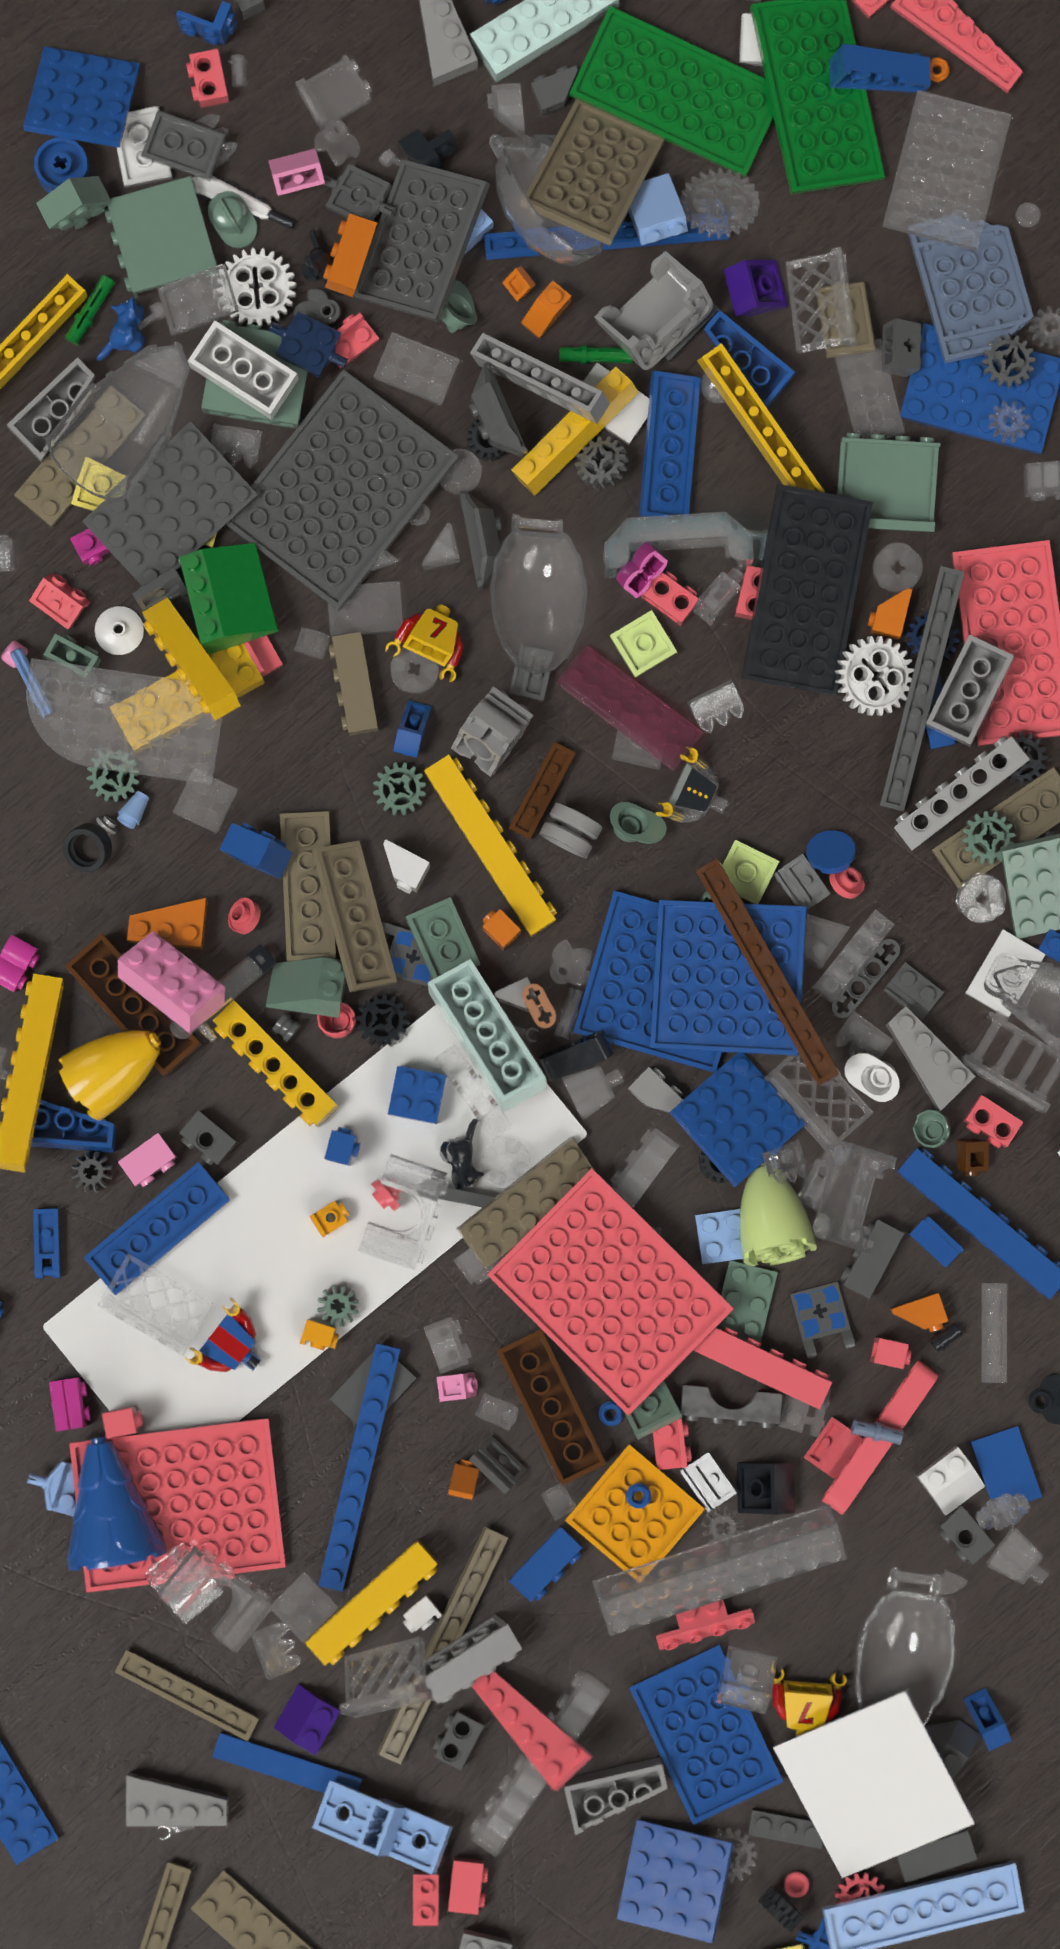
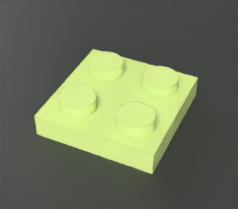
[610,610,677,678]
[722,840,779,904]

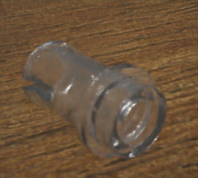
[228,55,248,87]

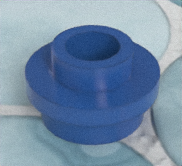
[599,1401,623,1426]
[626,1483,651,1508]

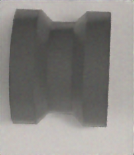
[271,1012,302,1043]

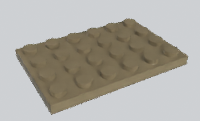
[521,99,664,246]

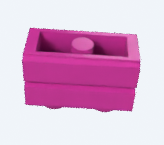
[49,1377,91,1431]

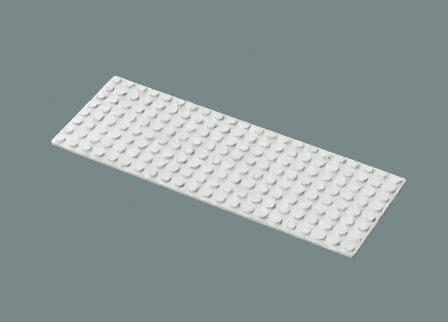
[43,1005,587,1435]

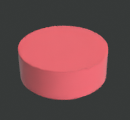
[784,1871,809,1898]

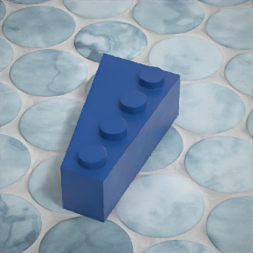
[830,44,931,93]
[704,310,795,409]
[31,1100,117,1153]

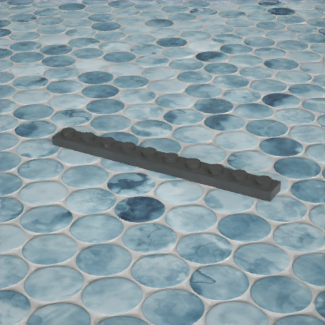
[880,566,964,811]

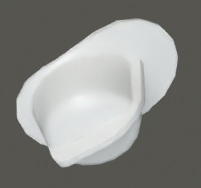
[845,1053,900,1102]

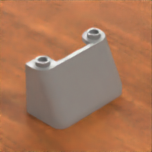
[594,251,713,370]

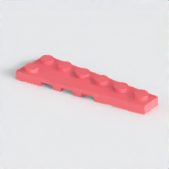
[891,0,1023,93]
[472,1671,592,1791]

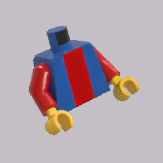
[185,1298,262,1372]

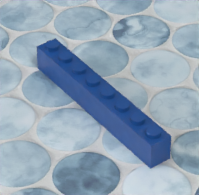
[896,1148,1060,1299]

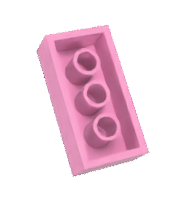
[118,931,225,1033]

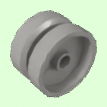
[539,803,603,859]

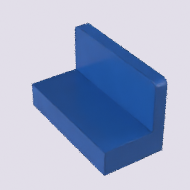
[908,1216,964,1268]

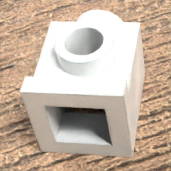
[403,1594,442,1633]

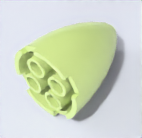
[739,1163,817,1266]

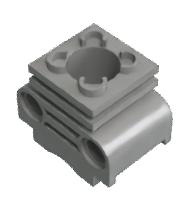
[451,686,533,777]

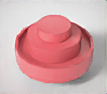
[829,866,865,899]
[228,897,260,935]
[371,1178,402,1211]

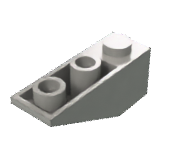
[628,1067,684,1113]

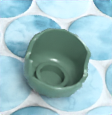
[913,1109,951,1148]

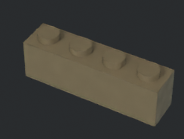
[328,632,378,736]

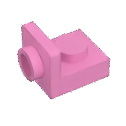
[437,1372,478,1402]

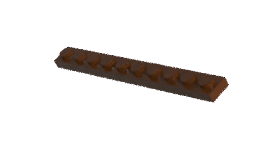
[696,858,840,1086]

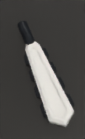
[192,173,295,229]

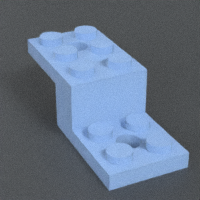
[313,1780,453,1875]

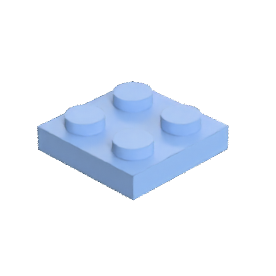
[695,1209,743,1264]

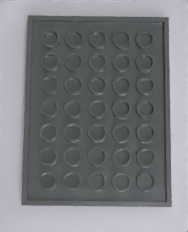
[225,369,459,611]

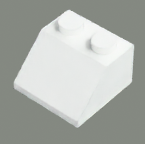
[383,839,430,894]
[915,1446,985,1516]

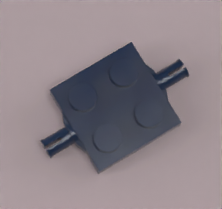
[269,312,348,378]

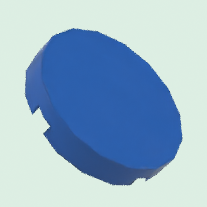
[807,830,856,874]

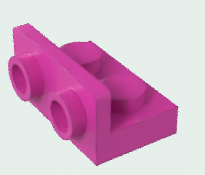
[70,529,112,566]

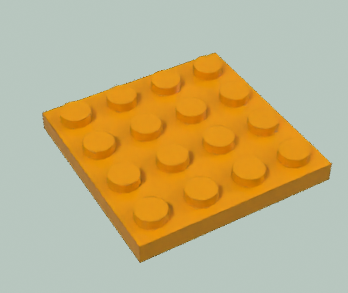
[565,1444,705,1585]

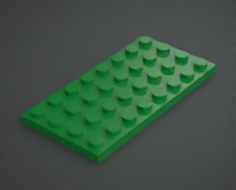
[750,0,885,194]
[569,6,773,177]

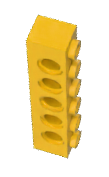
[212,1000,339,1127]

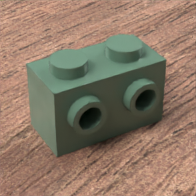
[43,634,101,682]

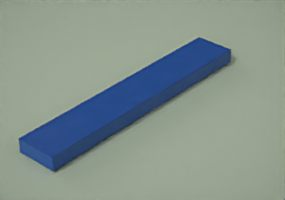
[212,1732,363,1793]

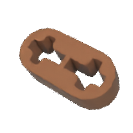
[522,984,556,1029]

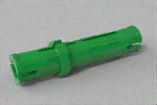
[64,275,115,345]
[559,345,633,365]

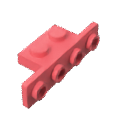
[656,1594,755,1650]

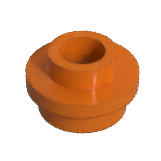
[930,57,949,82]

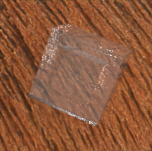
[370,550,399,571]
[294,627,330,659]
[541,1483,576,1521]

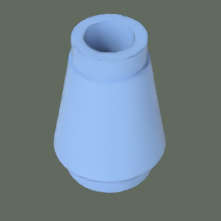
[117,791,149,829]

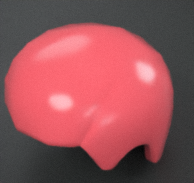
[317,1002,356,1039]

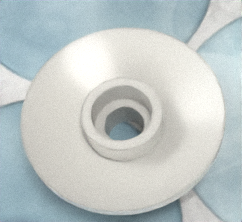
[95,606,144,655]

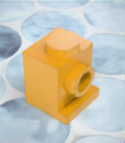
[309,1201,350,1238]
[300,1319,339,1351]

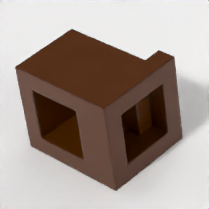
[956,1139,989,1176]

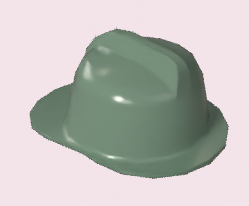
[208,191,257,248]
[441,280,478,333]
[610,802,667,844]

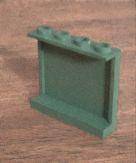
[104,176,219,298]
[201,320,308,429]
[837,433,940,532]

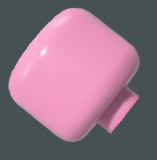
[1,640,28,668]

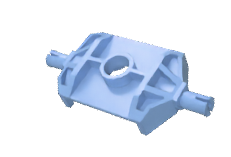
[27,1461,76,1516]

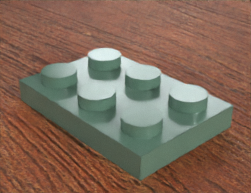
[405,897,480,980]
[716,1260,778,1343]

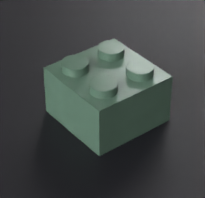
[36,176,111,230]

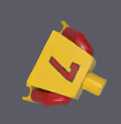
[385,605,464,682]
[769,1668,847,1737]

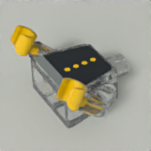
[656,746,728,823]

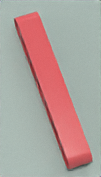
[821,1360,939,1515]

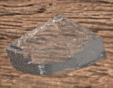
[934,1570,968,1595]

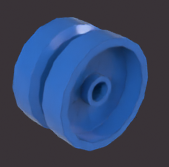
[34,137,91,193]

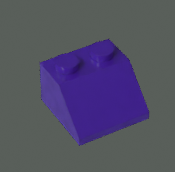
[724,260,788,316]
[274,1684,342,1755]

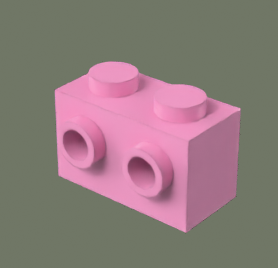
[268,149,325,196]
[118,1133,177,1187]

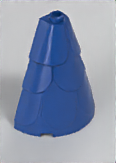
[67,1436,167,1571]

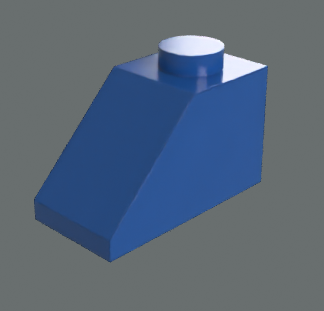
[393,700,432,758]
[963,1688,1012,1751]

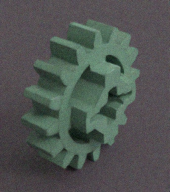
[86,749,141,803]
[373,762,426,816]
[961,811,1015,865]

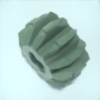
[317,1285,359,1327]

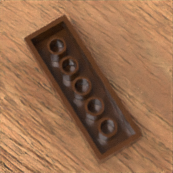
[65,933,202,1078]
[496,1329,606,1486]

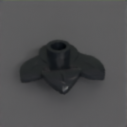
[1028,1375,1060,1424]

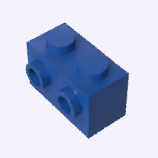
[324,1127,361,1166]

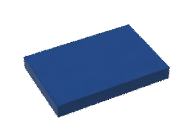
[970,1426,1042,1513]

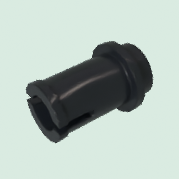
[929,1323,962,1352]

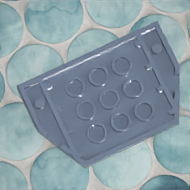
[907,216,1034,364]

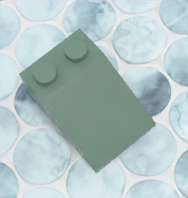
[266,957,346,1018]

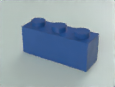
[509,1525,582,1602]

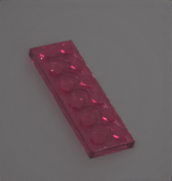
[557,645,704,772]

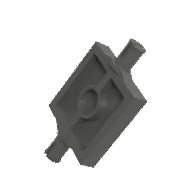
[323,164,396,221]

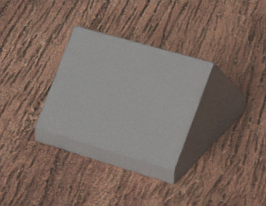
[494,977,542,1014]

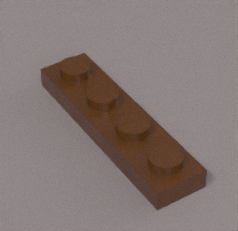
[508,742,576,840]

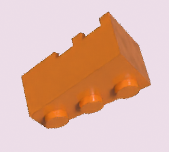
[323,213,377,297]
[127,898,208,949]

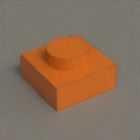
[502,266,536,301]

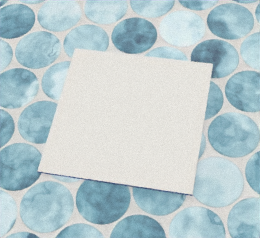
[773,1691,975,1878]

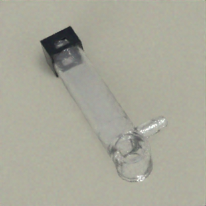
[170,944,276,1042]

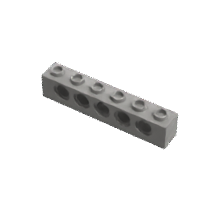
[470,333,610,424]
[894,736,1031,850]

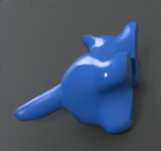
[96,297,145,361]

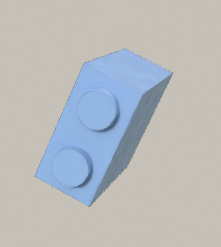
[628,173,688,245]

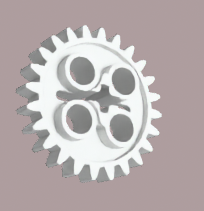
[217,248,296,328]
[835,636,914,716]

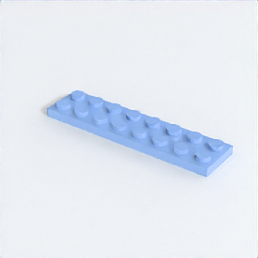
[822,1861,1025,1949]

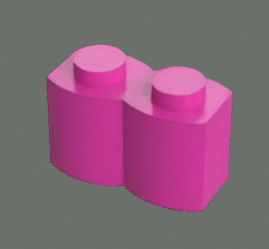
[616,542,668,598]
[0,935,40,992]

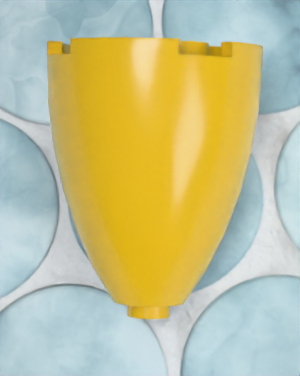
[59,1031,161,1120]

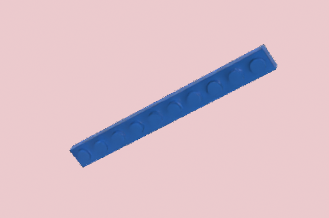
[484,213,729,260]
[318,1343,401,1592]

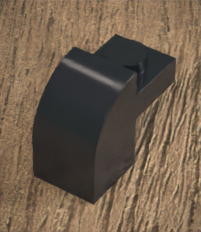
[398,129,458,169]

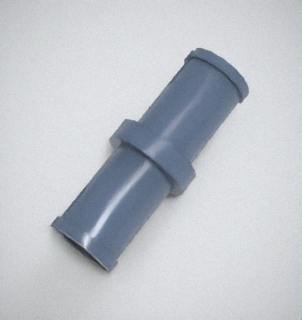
[851,1419,904,1445]

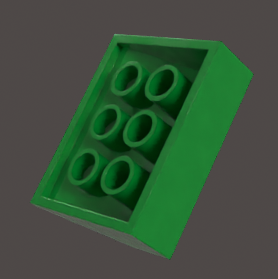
[179,543,278,655]

